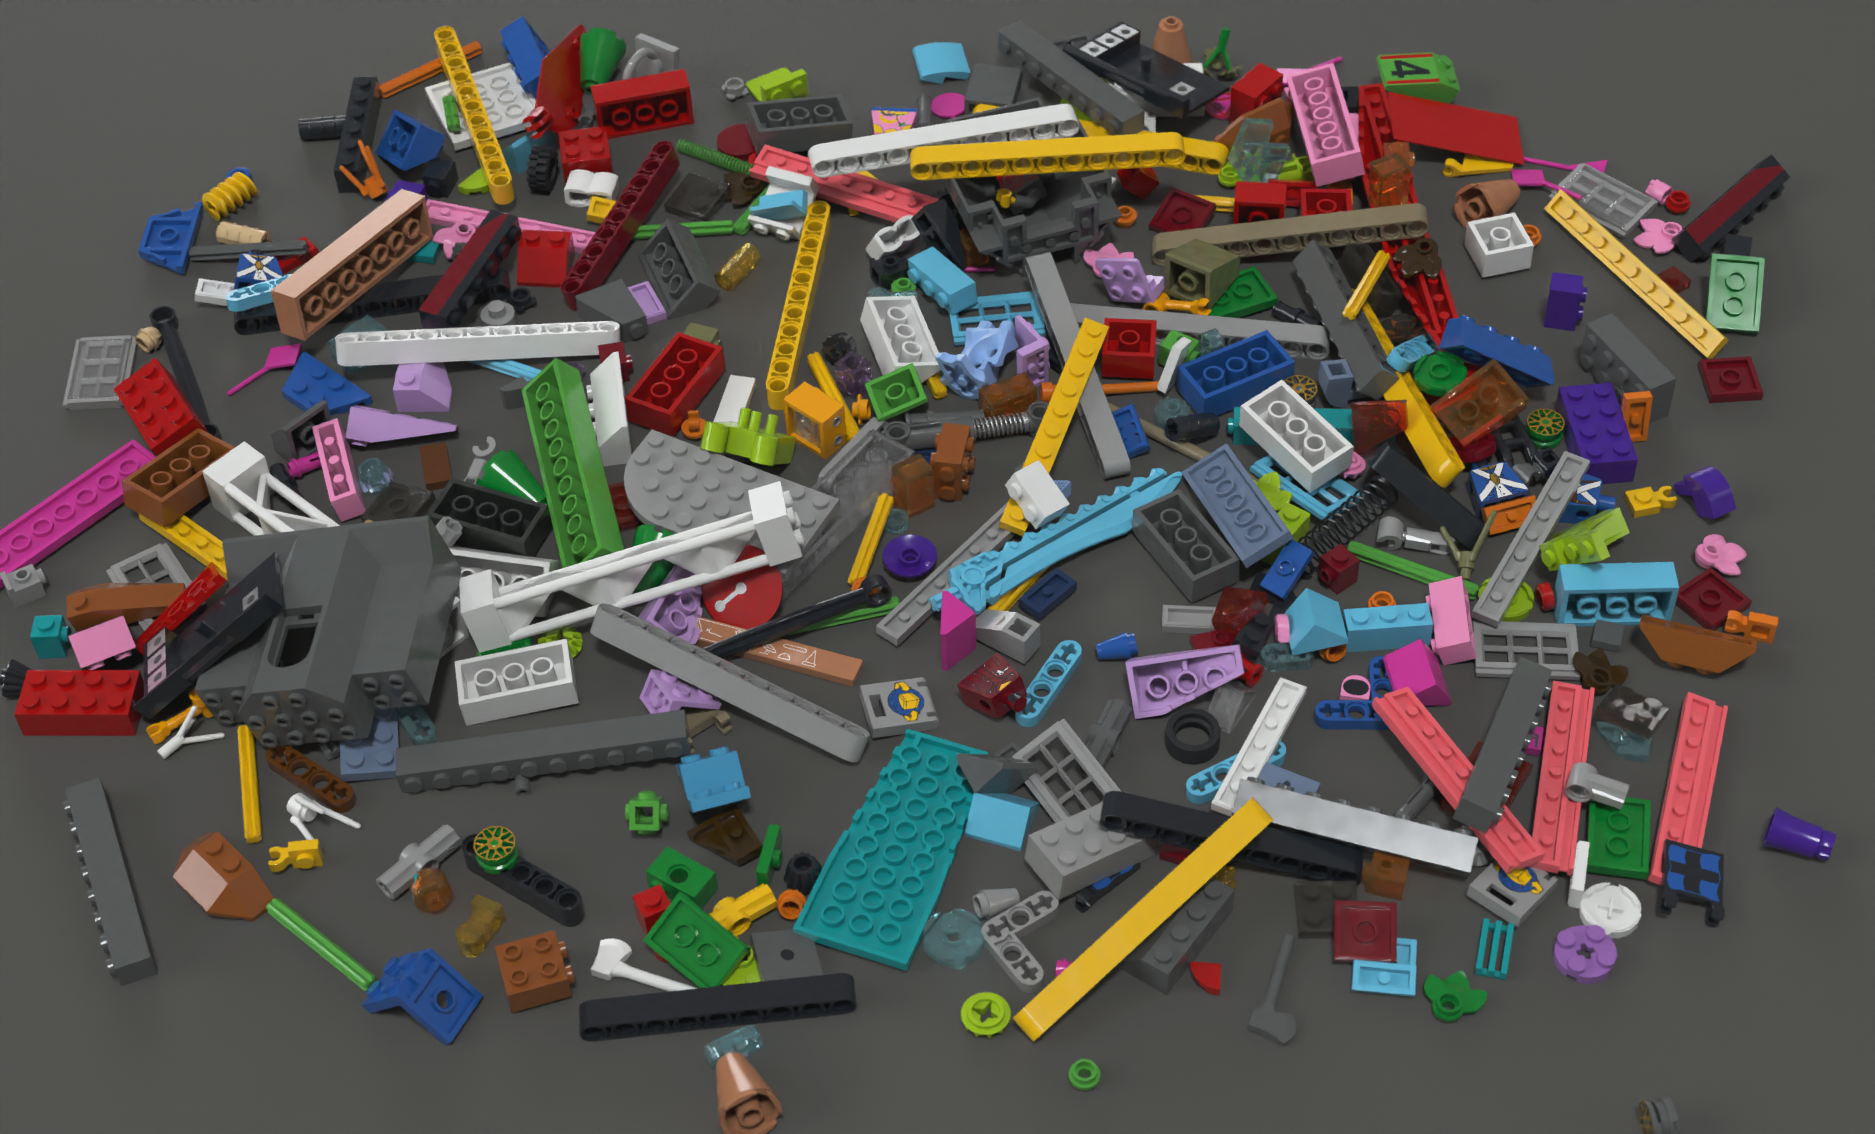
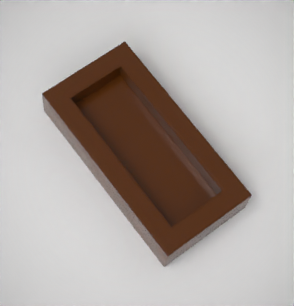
[419,442,452,492]

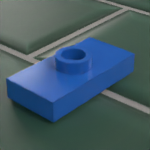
[1112,403,1151,459]
[1260,539,1315,600]

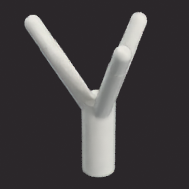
[157,706,225,760]

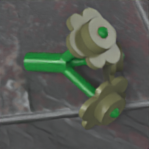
[1191,27,1243,78]

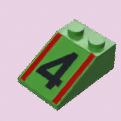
[1376,52,1460,104]

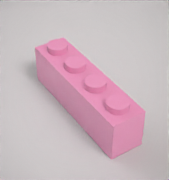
[312,418,367,522]

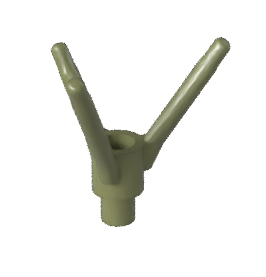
[1440,510,1497,581]

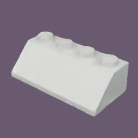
[860,296,942,382]
[586,352,632,467]
[448,546,559,617]

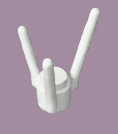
[287,793,361,840]

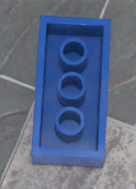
[1176,330,1295,416]

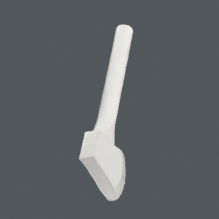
[591,939,696,992]

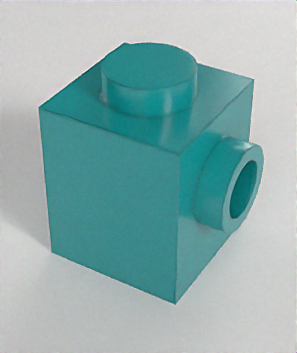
[30,615,72,659]

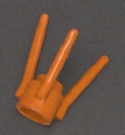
[339,140,388,199]

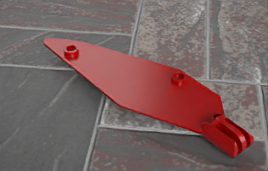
[522,24,586,139]

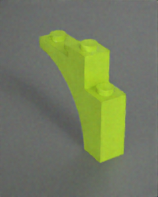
[1539,507,1630,571]

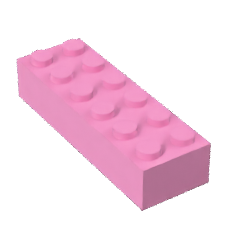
[1286,63,1365,187]

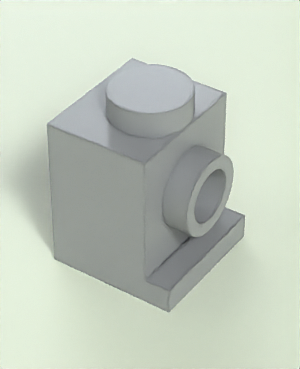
[0,564,47,608]

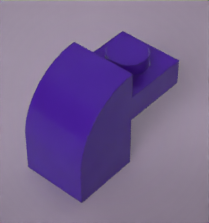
[1674,466,1737,519]

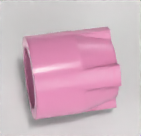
[1645,179,1673,205]

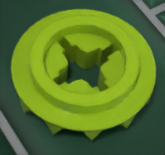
[538,626,583,658]
[961,992,1011,1039]

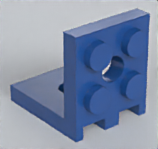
[362,948,483,1045]

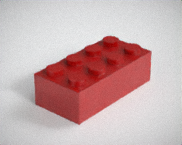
[591,69,694,139]
[625,332,725,437]
[114,358,209,456]
[14,670,144,736]

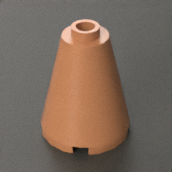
[1151,16,1192,63]
[1454,179,1521,228]
[716,1052,782,1134]

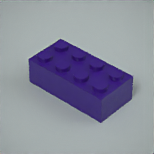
[1555,382,1638,484]

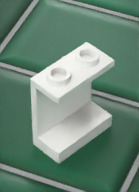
[748,166,819,240]

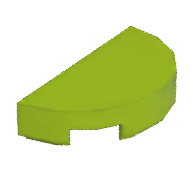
[457,168,489,195]

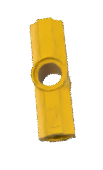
[710,883,777,936]

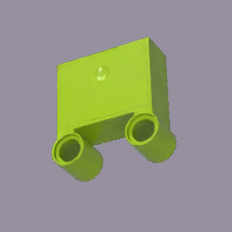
[700,407,797,466]

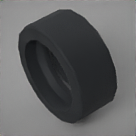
[1165,708,1221,765]

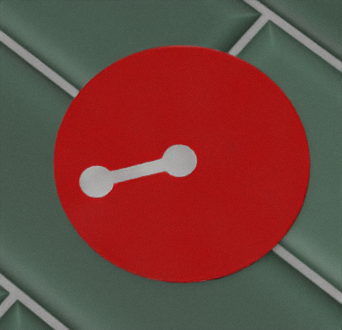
[702,544,782,629]

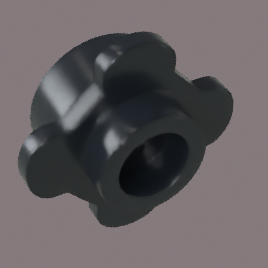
[506,287,537,312]

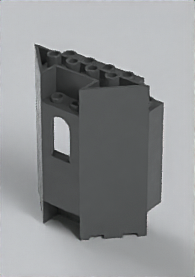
[942,97,1122,276]

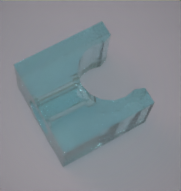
[1228,118,1291,183]

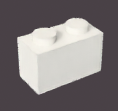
[1005,460,1070,529]

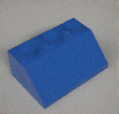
[375,110,446,171]

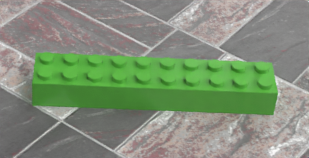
[521,358,624,568]

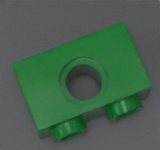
[646,846,718,908]

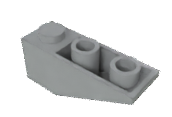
[976,609,1040,664]

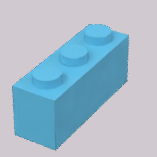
[908,246,978,315]
[1343,603,1433,653]

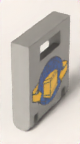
[859,677,940,738]
[1467,860,1559,928]

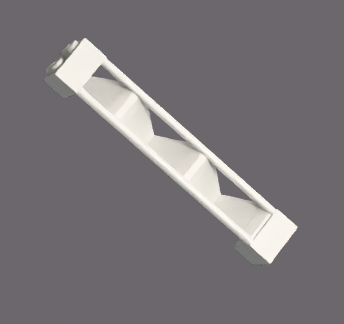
[202,441,470,659]
[459,481,805,653]

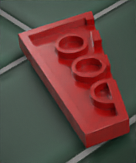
[134,562,227,655]

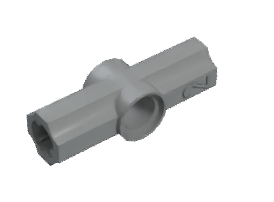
[376,824,462,900]

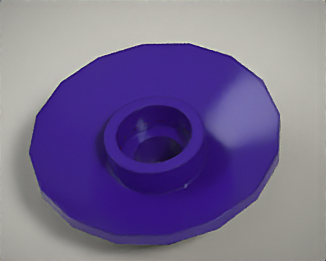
[882,534,937,578]

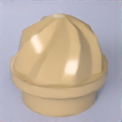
[135,327,162,353]

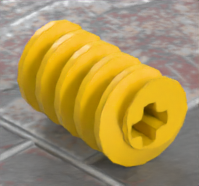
[202,172,258,221]

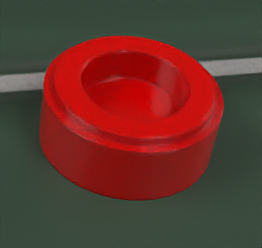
[1535,582,1556,611]

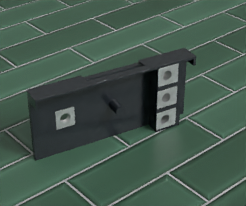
[1063,22,1230,119]
[132,552,283,719]

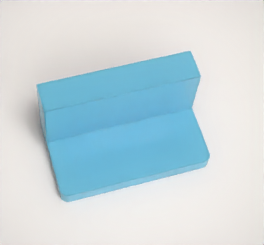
[749,189,808,221]

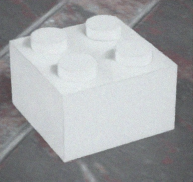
[1464,213,1534,277]

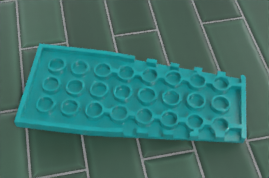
[793,729,988,971]

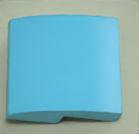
[912,42,971,84]
[1352,938,1417,997]

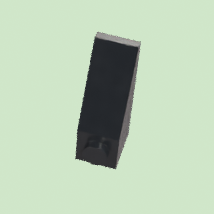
[911,199,967,271]

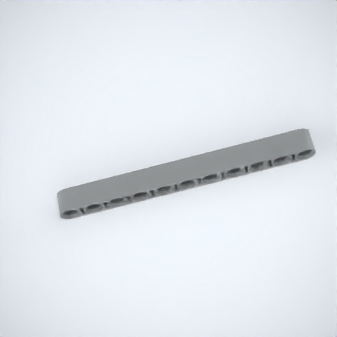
[1024,252,1131,479]
[1070,303,1330,360]
[590,603,870,762]

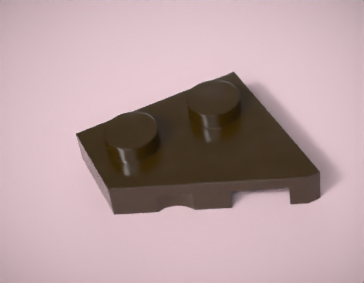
[686,804,763,866]

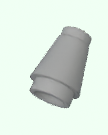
[973,888,1020,920]

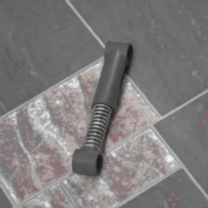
[884,401,1049,459]

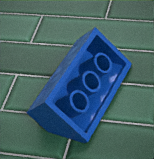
[500,16,550,99]
[1439,315,1555,388]

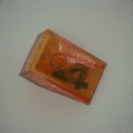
[1430,358,1529,448]

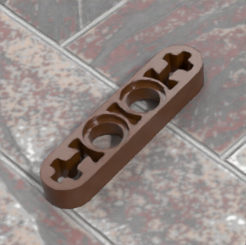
[265,745,356,813]

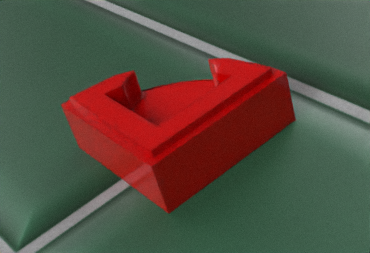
[1190,961,1221,996]

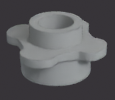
[721,77,749,100]

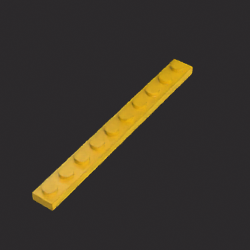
[1544,189,1729,359]
[998,317,1109,536]

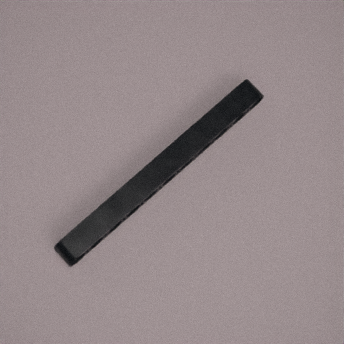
[234,267,511,335]

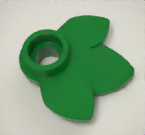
[1424,970,1487,1022]

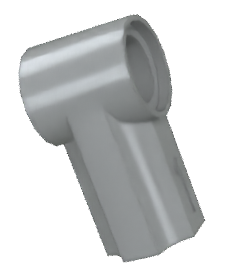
[1565,762,1629,809]

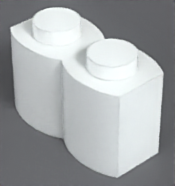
[564,169,620,207]
[865,215,920,260]

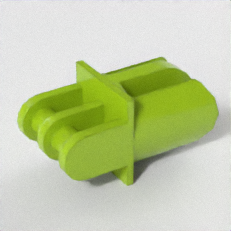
[1267,154,1314,181]

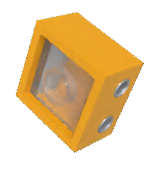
[783,381,847,460]

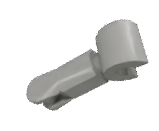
[464,436,499,484]
[1376,516,1455,556]

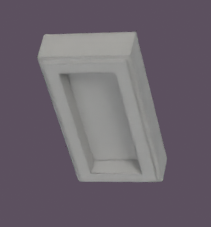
[1162,605,1219,634]

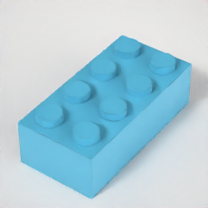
[1554,562,1679,627]

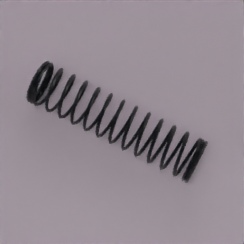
[1298,475,1399,578]

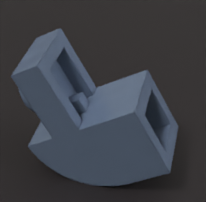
[1317,359,1370,408]

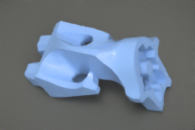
[935,321,1019,399]

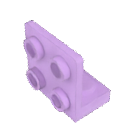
[1095,258,1165,303]
[1015,315,1050,394]
[640,669,722,714]

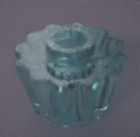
[1155,397,1190,429]
[357,457,394,494]

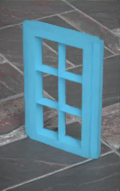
[948,291,1046,346]
[1249,455,1365,520]

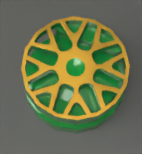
[1526,409,1565,450]
[474,826,519,874]

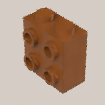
[930,423,976,501]
[495,930,575,1013]

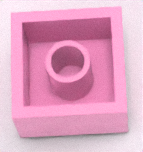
[68,616,136,670]

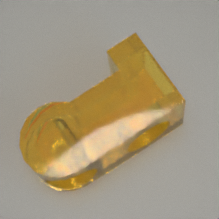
[455,894,506,958]

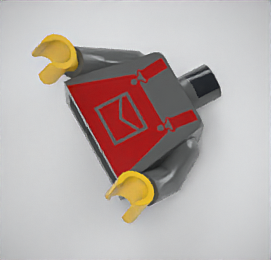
[996,173,1056,216]

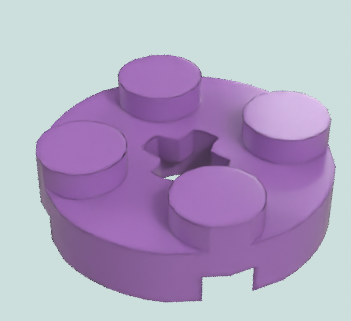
[1553,925,1617,984]

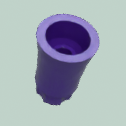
[1763,807,1836,861]

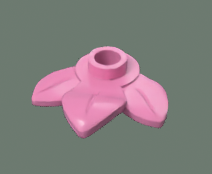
[1634,219,1682,253]
[433,221,476,259]
[1083,243,1134,278]
[1695,534,1747,576]

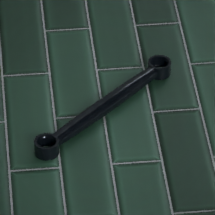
[150,306,222,440]
[693,574,892,658]

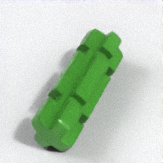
[442,95,460,132]

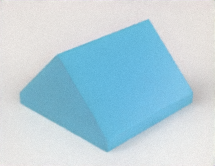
[501,130,555,174]
[1284,588,1348,656]
[965,792,1040,851]

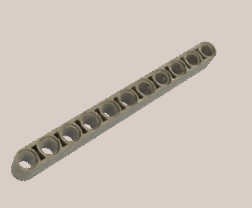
[1152,203,1429,266]

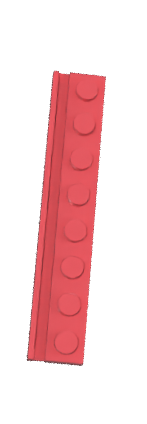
[749,144,939,223]
[1528,680,1595,876]
[1371,687,1545,874]
[1648,692,1728,886]

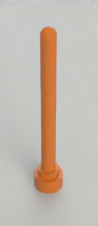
[1040,381,1160,403]

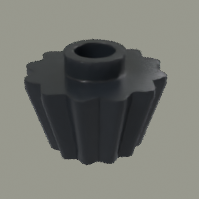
[822,332,857,368]
[0,659,32,697]
[783,852,822,894]

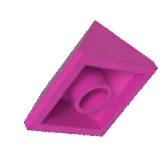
[940,591,977,671]
[1383,639,1452,706]

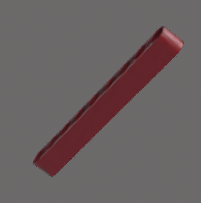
[560,140,680,311]

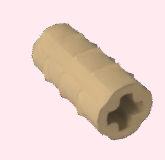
[216,221,271,244]

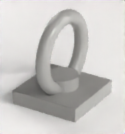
[622,33,679,80]

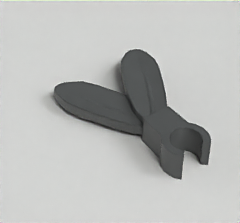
[578,94,595,128]

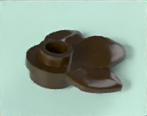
[715,172,764,206]
[1393,238,1442,280]
[1573,648,1628,694]

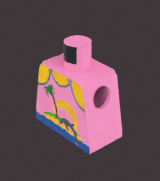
[872,107,918,135]

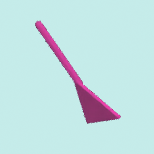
[1523,157,1608,186]

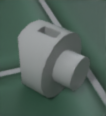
[480,300,516,327]

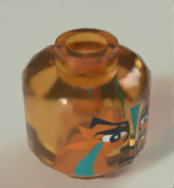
[409,868,452,912]

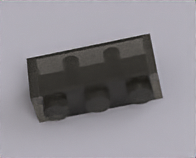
[1338,244,1403,318]

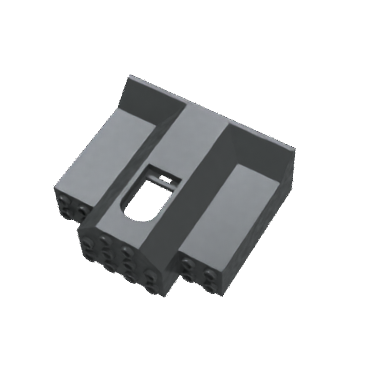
[194,516,462,748]

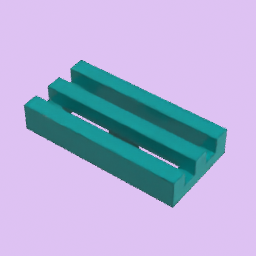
[1475,918,1514,980]

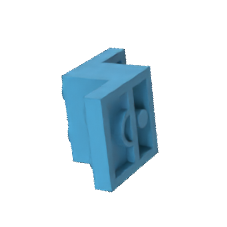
[675,746,751,813]

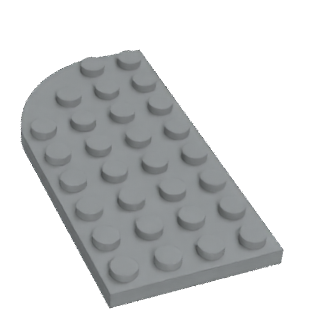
[624,430,840,581]

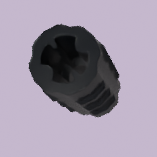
[298,115,345,140]
[1164,413,1220,442]

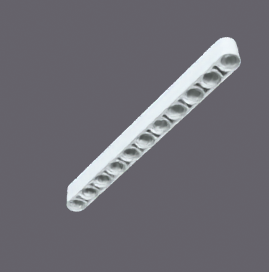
[808,104,1080,178]
[335,321,620,366]

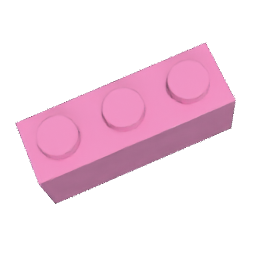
[1426,576,1477,666]

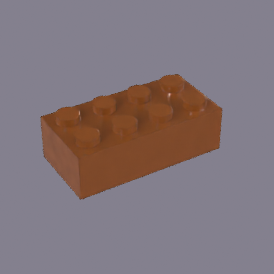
[122,428,235,527]

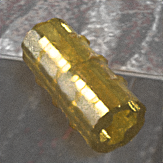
[714,243,761,291]

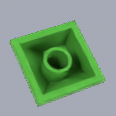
[865,363,929,422]

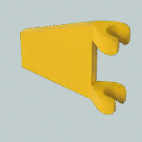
[1443,151,1514,177]

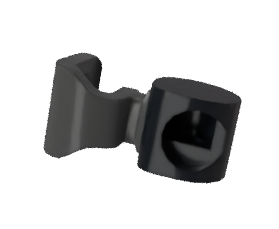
[1511,448,1560,496]

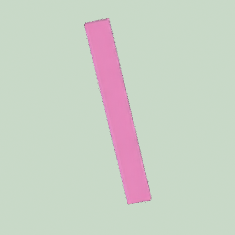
[426,199,596,254]

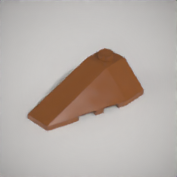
[66,583,186,632]

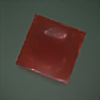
[1657,266,1691,294]

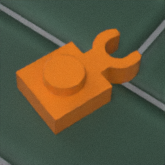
[1724,610,1779,644]

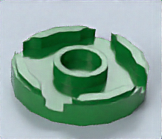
[1413,351,1467,396]

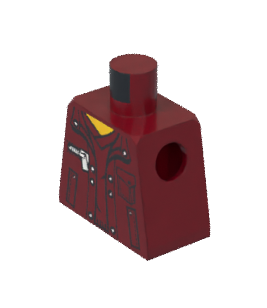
[957,653,1027,718]

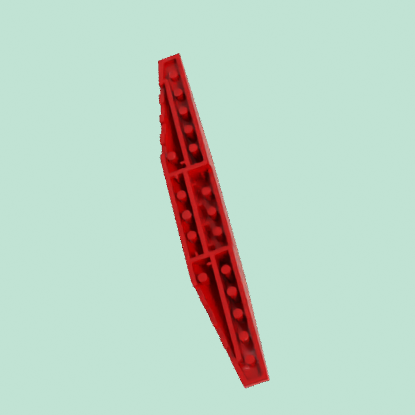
[1359,83,1459,352]

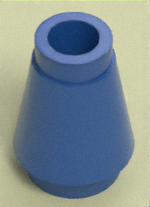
[1096,632,1139,660]

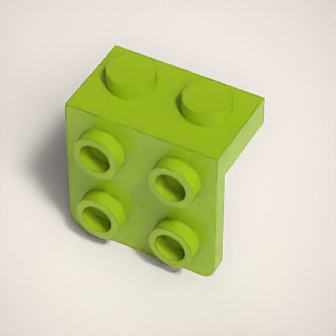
[746,68,808,102]

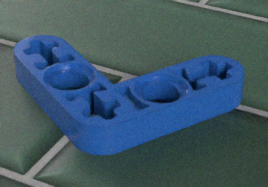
[1314,656,1393,730]

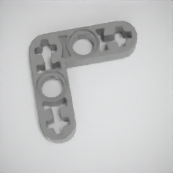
[981,891,1059,993]

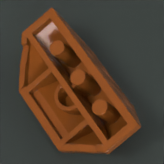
[1214,98,1295,164]
[1639,614,1757,675]
[173,832,274,922]

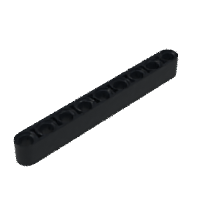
[1100,791,1364,887]
[579,973,857,1041]

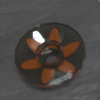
[1381,313,1427,343]

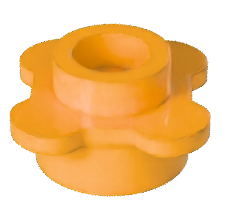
[852,394,871,426]

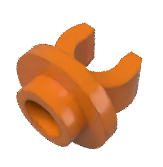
[681,410,706,439]

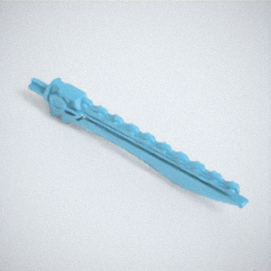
[929,468,1182,615]

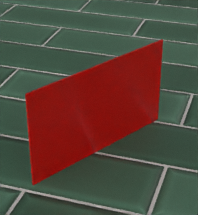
[1388,92,1524,165]

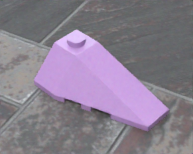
[393,362,453,412]
[345,405,458,446]

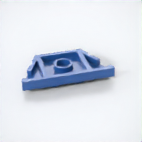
[138,202,204,274]
[282,351,373,416]

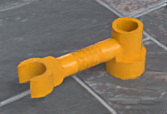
[1143,292,1212,315]
[146,686,213,744]

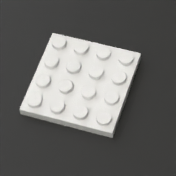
[425,62,536,151]

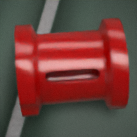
[1239,653,1264,688]

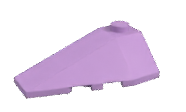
[638,565,703,644]
[1125,644,1244,719]

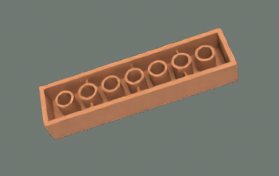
[271,189,433,341]

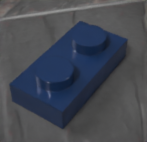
[1019,568,1077,620]

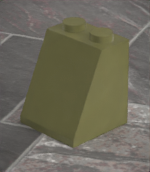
[1164,238,1240,309]

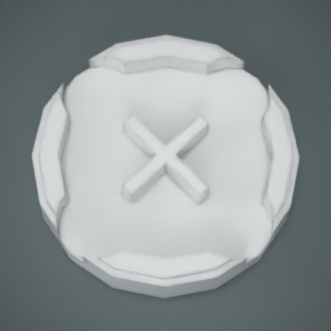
[1579,882,1642,939]

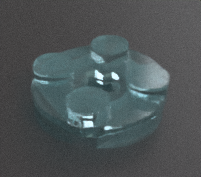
[923,909,984,969]

